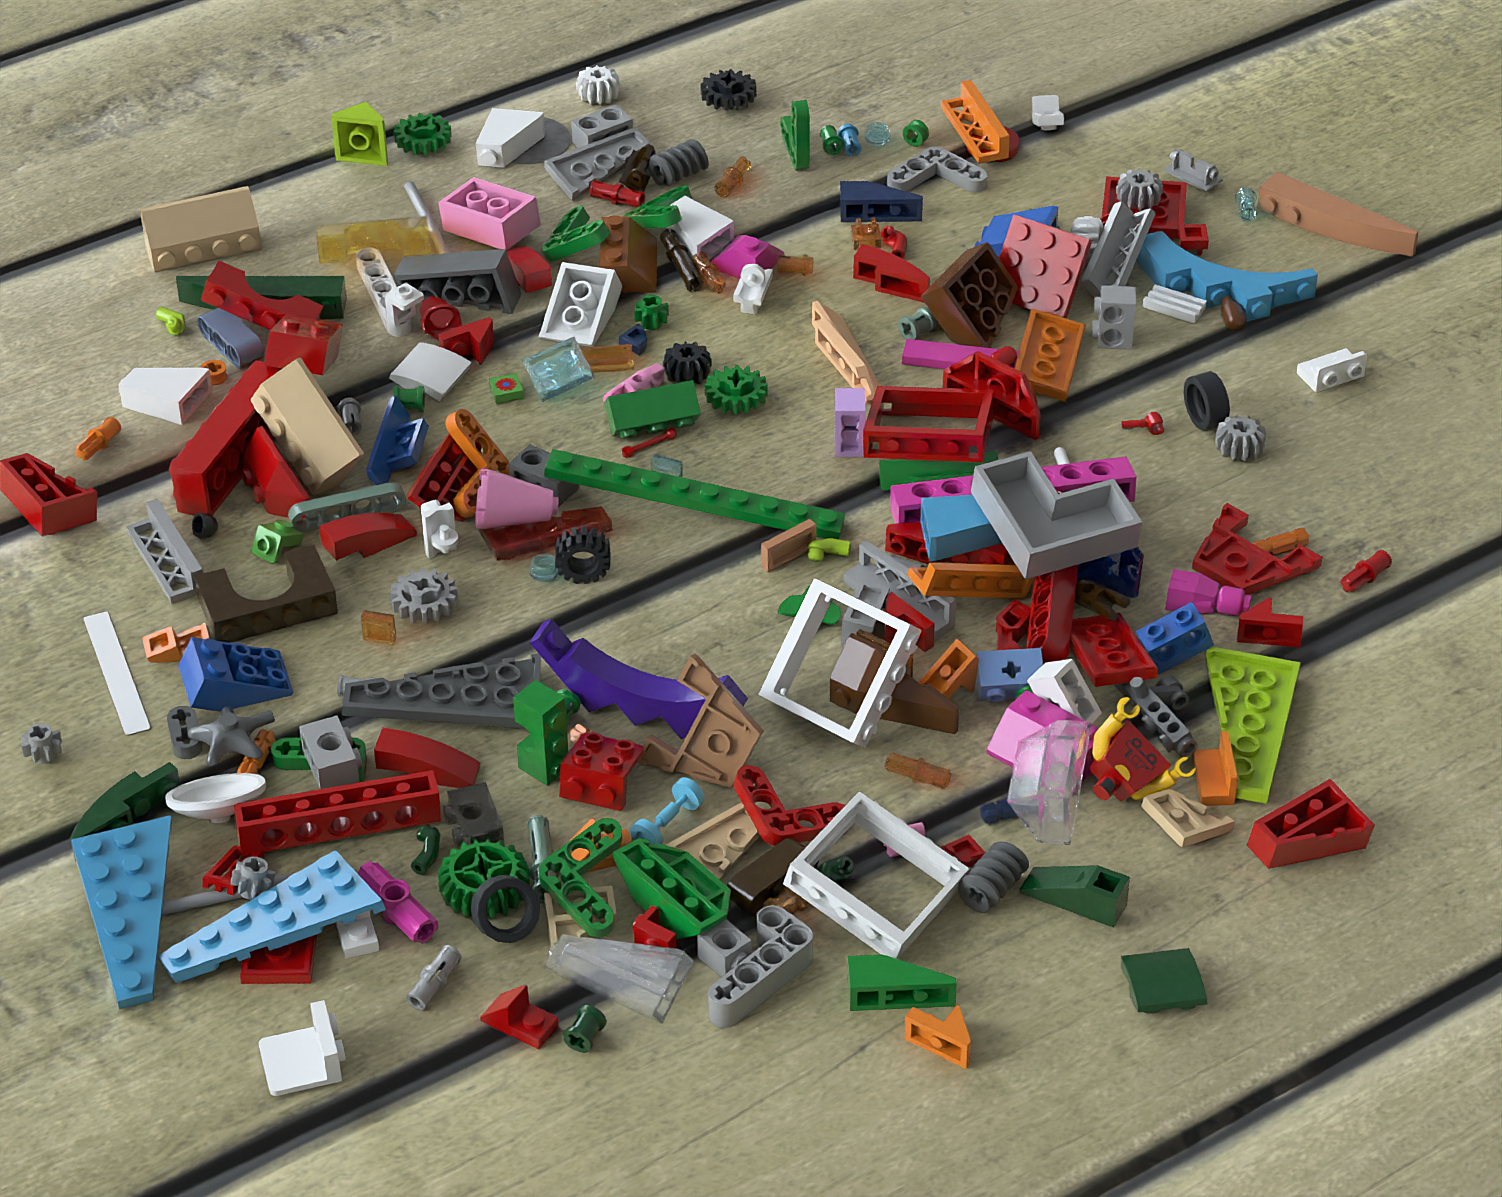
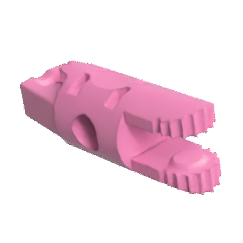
[603,363,665,402]

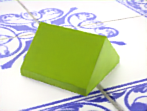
[331,101,388,166]

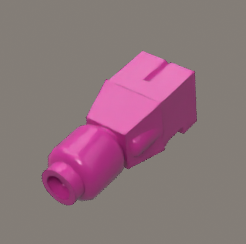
[1165,569,1251,616]

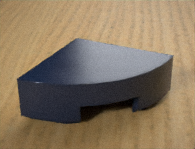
[619,324,647,356]

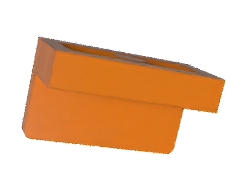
[1192,731,1238,806]

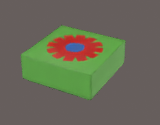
[489,373,524,403]

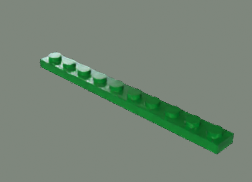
[544,449,845,539]

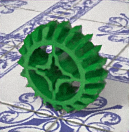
[438,838,530,919]

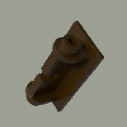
[619,144,656,192]

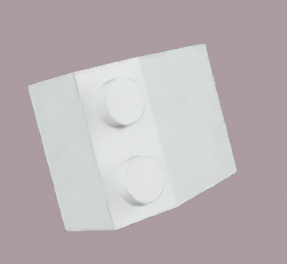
[539,262,622,347]

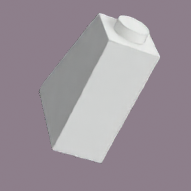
[476,108,545,168]
[667,196,734,268]
[119,368,213,425]

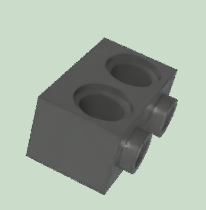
[508,444,580,507]

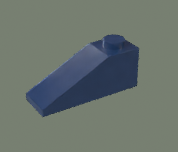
[840,181,923,222]

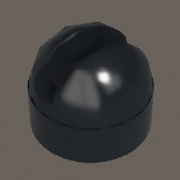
[192,513,218,537]

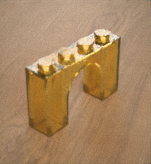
[316,216,431,264]

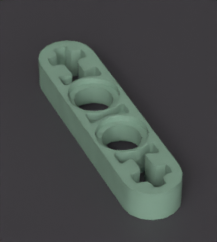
[288,482,407,532]

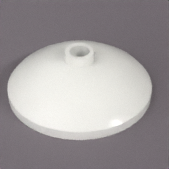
[165,773,266,823]

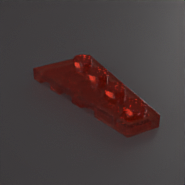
[479,506,613,561]

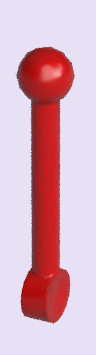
[622,428,677,458]

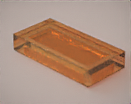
[574,344,634,374]

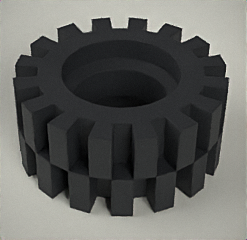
[555,526,611,584]

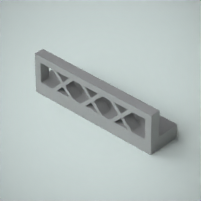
[1081,201,1156,297]
[126,499,203,604]
[844,541,956,641]

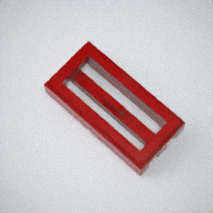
[202,845,264,895]

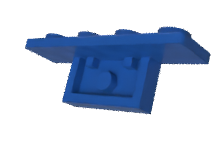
[366,396,429,485]

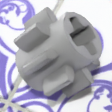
[21,724,62,764]
[231,857,275,899]

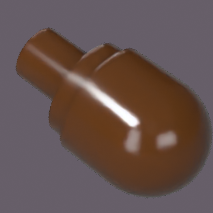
[1221,296,1247,331]

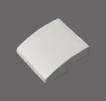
[389,342,471,402]

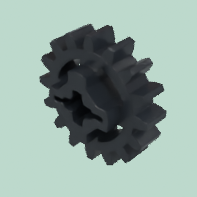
[700,69,757,111]

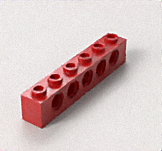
[234,770,441,856]

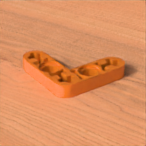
[445,409,509,518]

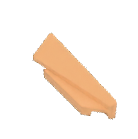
[812,301,881,404]

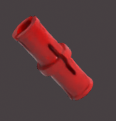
[589,180,646,208]

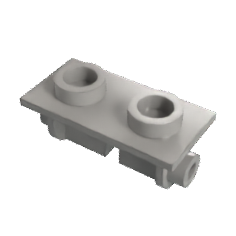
[1164,149,1223,192]

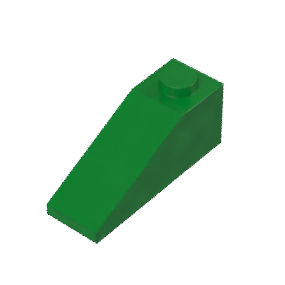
[847,954,957,1011]

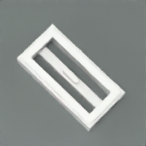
[1143,284,1207,324]

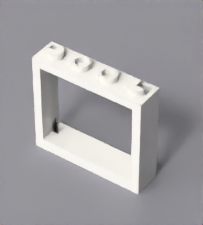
[758,578,922,747]
[783,791,969,959]

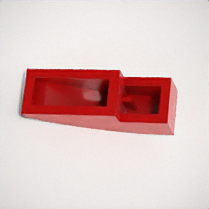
[853,244,930,303]
[507,246,552,293]
[319,513,417,561]
[374,727,480,790]

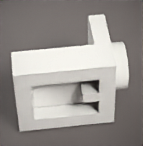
[336,910,379,959]

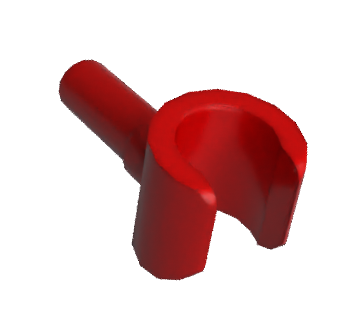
[1121,412,1164,435]

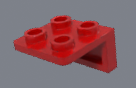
[559,732,644,811]

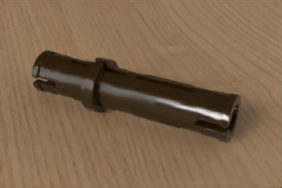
[660,229,703,292]

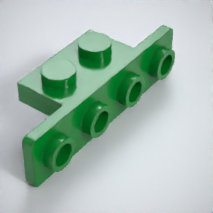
[879,451,998,490]

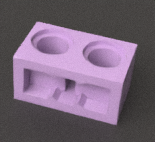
[835,388,865,457]

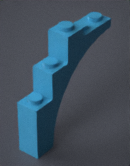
[1136,231,1318,322]

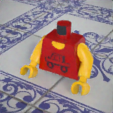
[1090,697,1196,801]

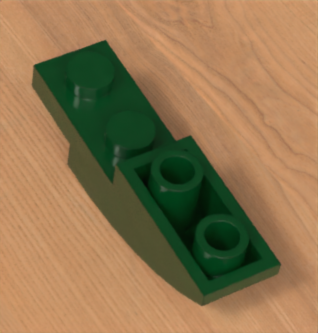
[70,762,180,861]

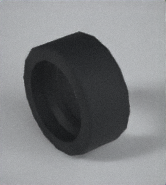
[1183,371,1230,430]
[471,875,540,943]

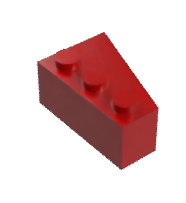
[0,453,97,537]

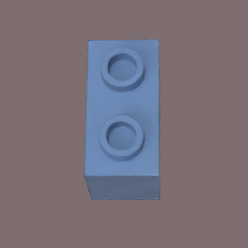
[976,648,1043,702]

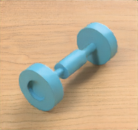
[630,778,704,844]

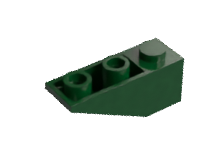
[1019,865,1130,928]

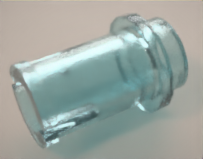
[1235,187,1257,221]

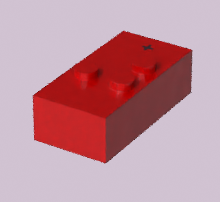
[265,314,343,376]

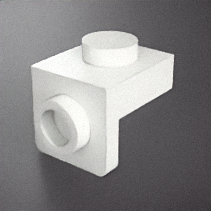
[1032,95,1064,130]
[385,283,424,327]

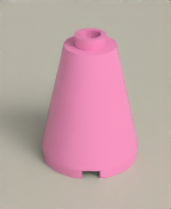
[475,468,559,529]

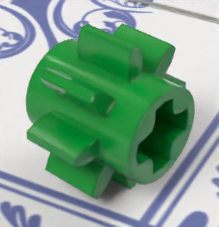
[634,295,669,330]

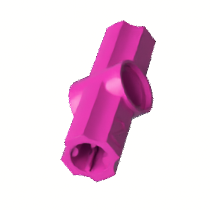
[357,861,438,944]

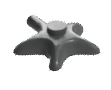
[187,706,275,766]

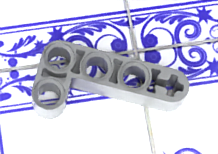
[708,905,813,1028]

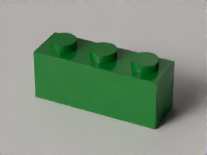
[604,380,701,439]

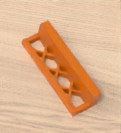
[941,80,1010,164]
[907,563,1034,598]

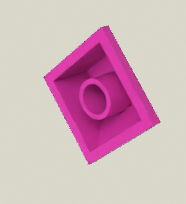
[708,235,784,279]

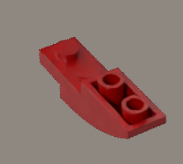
[885,522,1009,565]

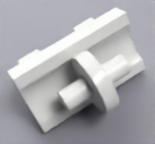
[733,264,773,314]
[421,500,459,559]

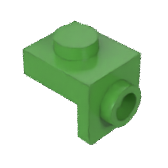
[251,520,304,563]

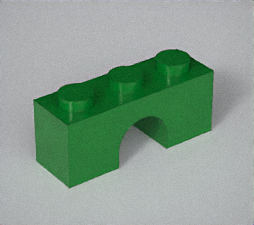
[513,680,569,786]

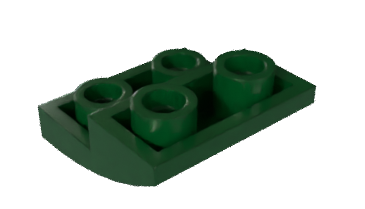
[1121,948,1207,1014]

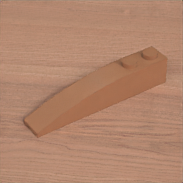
[1257,172,1419,256]

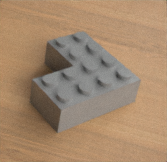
[971,451,1143,579]

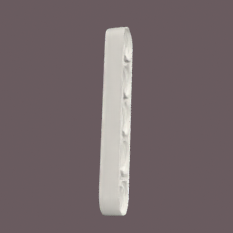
[356,247,412,337]

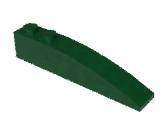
[176,276,347,319]

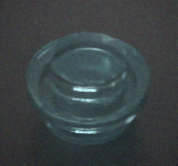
[864,122,891,146]
[529,554,559,582]

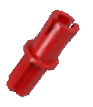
[1340,550,1392,593]

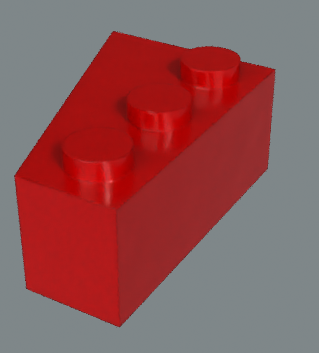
[1247,779,1375,869]

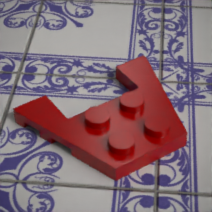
[1192,503,1323,595]

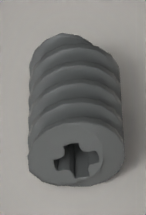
[648,139,709,185]
[958,842,1029,913]

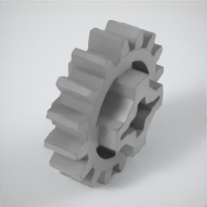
[389,568,458,624]

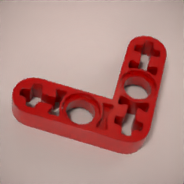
[733,765,848,846]

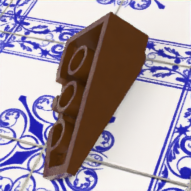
[830,633,959,734]

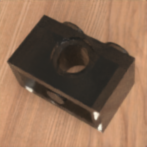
[443,782,504,849]

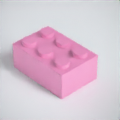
[439,177,540,251]

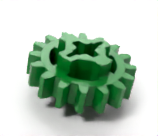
[394,113,452,155]
[705,365,768,415]

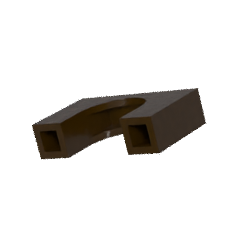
[194,545,338,643]

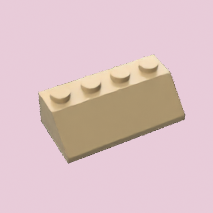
[140,186,262,272]
[251,358,364,495]

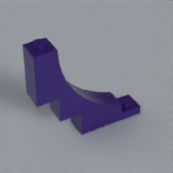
[529,619,748,739]

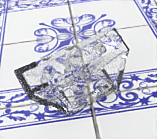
[1007,720,1091,845]

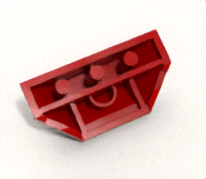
[942,351,1041,440]
[406,424,482,522]
[241,426,310,519]

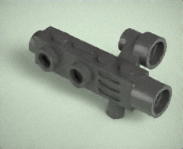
[1114,675,1198,758]

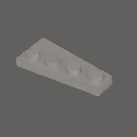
[544,127,650,201]

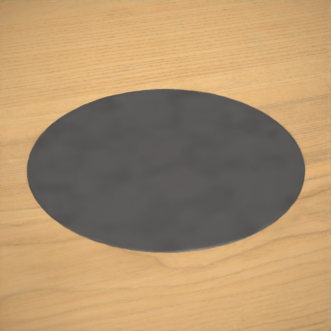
[511,117,571,164]

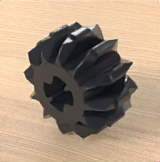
[663,341,712,384]

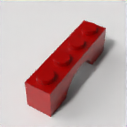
[201,260,323,330]

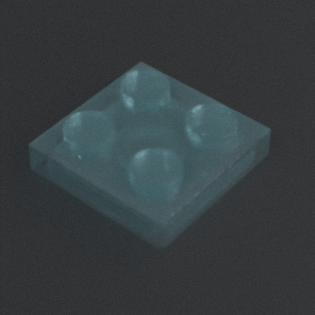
[522,336,594,402]

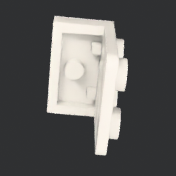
[259,1000,346,1096]

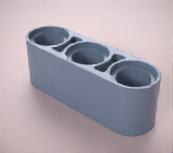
[197,308,264,368]

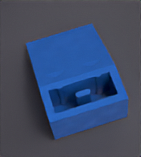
[178,637,293,712]

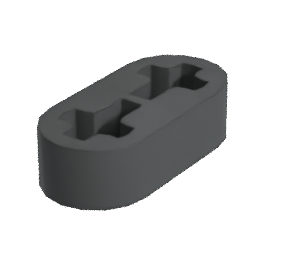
[167,706,202,759]

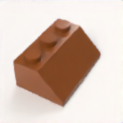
[599,215,657,293]

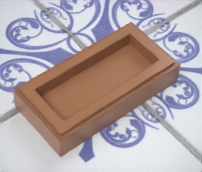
[761,519,816,572]

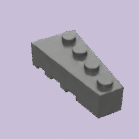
[393,249,522,314]

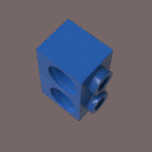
[1135,602,1214,675]

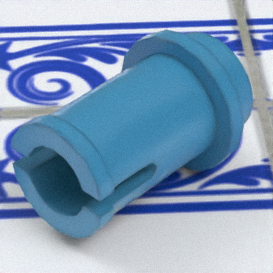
[838,124,862,157]

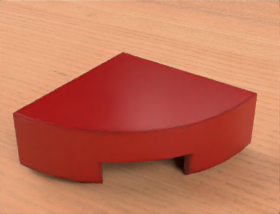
[941,834,985,867]

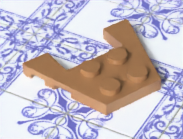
[637,653,764,788]

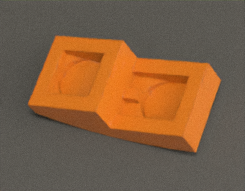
[142,623,212,663]

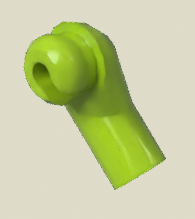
[156,306,186,335]
[807,538,851,562]

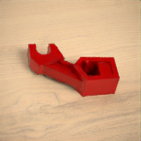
[995,599,1031,651]

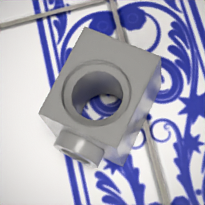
[697,919,751,977]

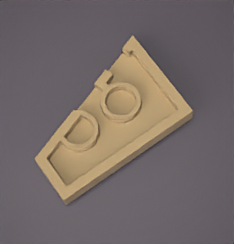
[666,802,760,880]

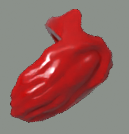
[419,296,463,340]

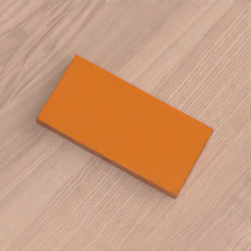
[1014,308,1086,402]

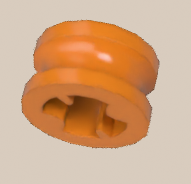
[200,360,227,386]

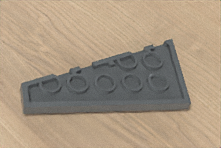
[342,653,541,728]

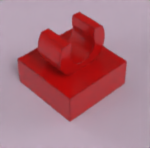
[1177,224,1209,256]

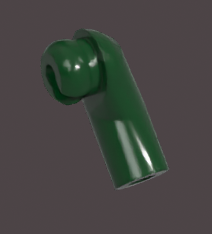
[411,824,441,875]
[818,856,854,882]

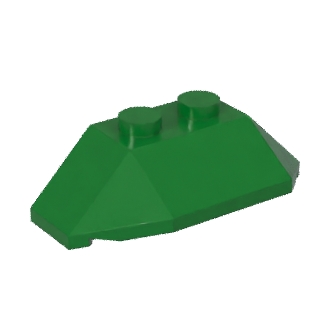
[613,837,731,939]

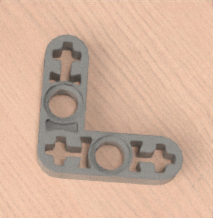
[887,146,987,193]

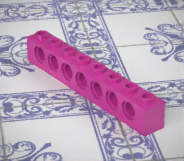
[890,456,1137,524]

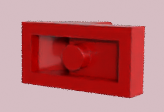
[438,317,494,365]
[884,592,935,652]
[1237,598,1303,648]
[480,985,559,1050]

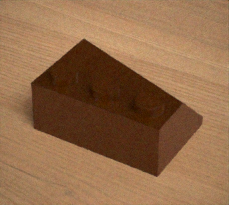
[921,241,1018,348]

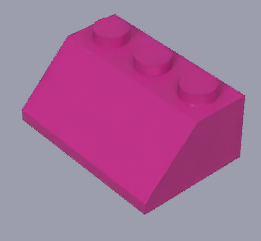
[986,690,1099,797]

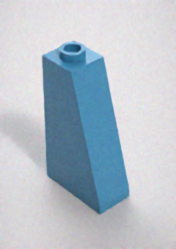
[920,495,1002,561]

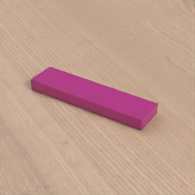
[902,339,1019,369]

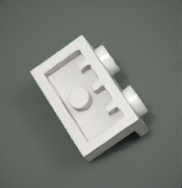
[1297,348,1367,392]

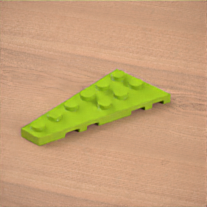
[1205,646,1301,804]

